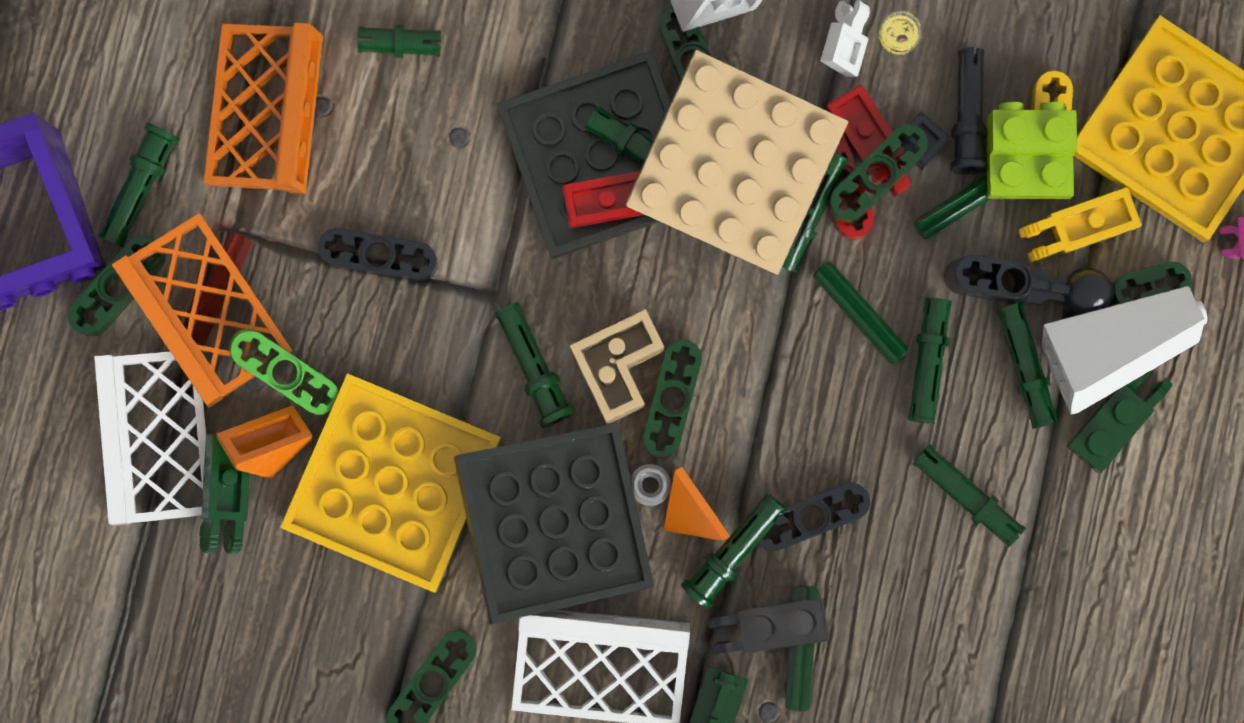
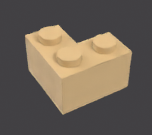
[570,309,664,425]

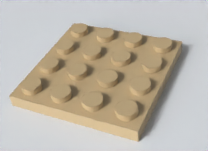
[625,50,849,275]

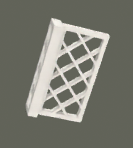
[94,352,207,526]
[511,609,690,723]

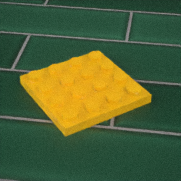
[1073,15,1244,243]
[280,373,502,593]

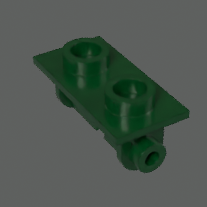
[690,666,748,723]

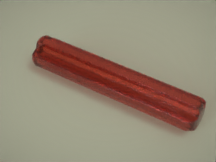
[185,233,252,346]

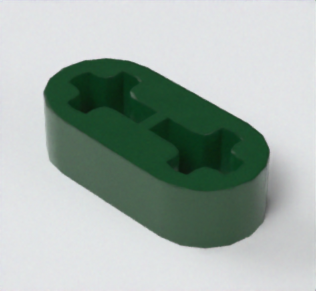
[1112,262,1192,305]

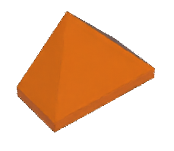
[217,405,313,479]
[663,466,730,541]

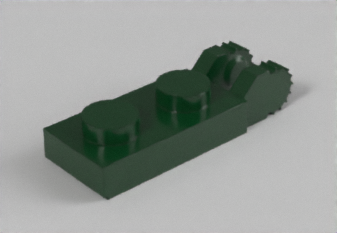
[1066,371,1173,474]
[199,434,250,554]

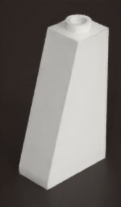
[1041,286,1207,414]

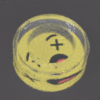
[879,11,922,55]

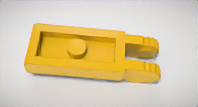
[1018,187,1142,263]

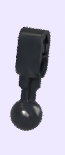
[944,255,1115,317]

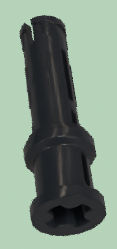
[950,47,988,175]

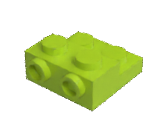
[986,102,1077,199]

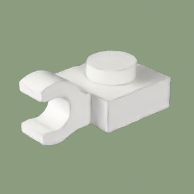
[820,0,870,77]

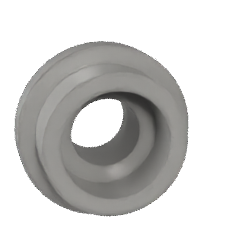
[631,464,671,506]

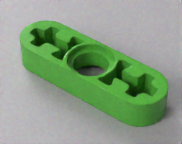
[229,329,338,415]

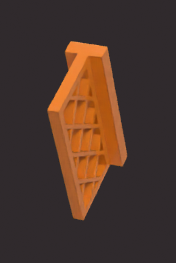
[203,23,323,194]
[112,213,293,408]

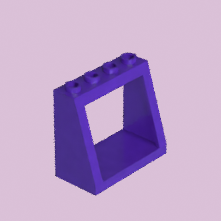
[0,113,106,311]

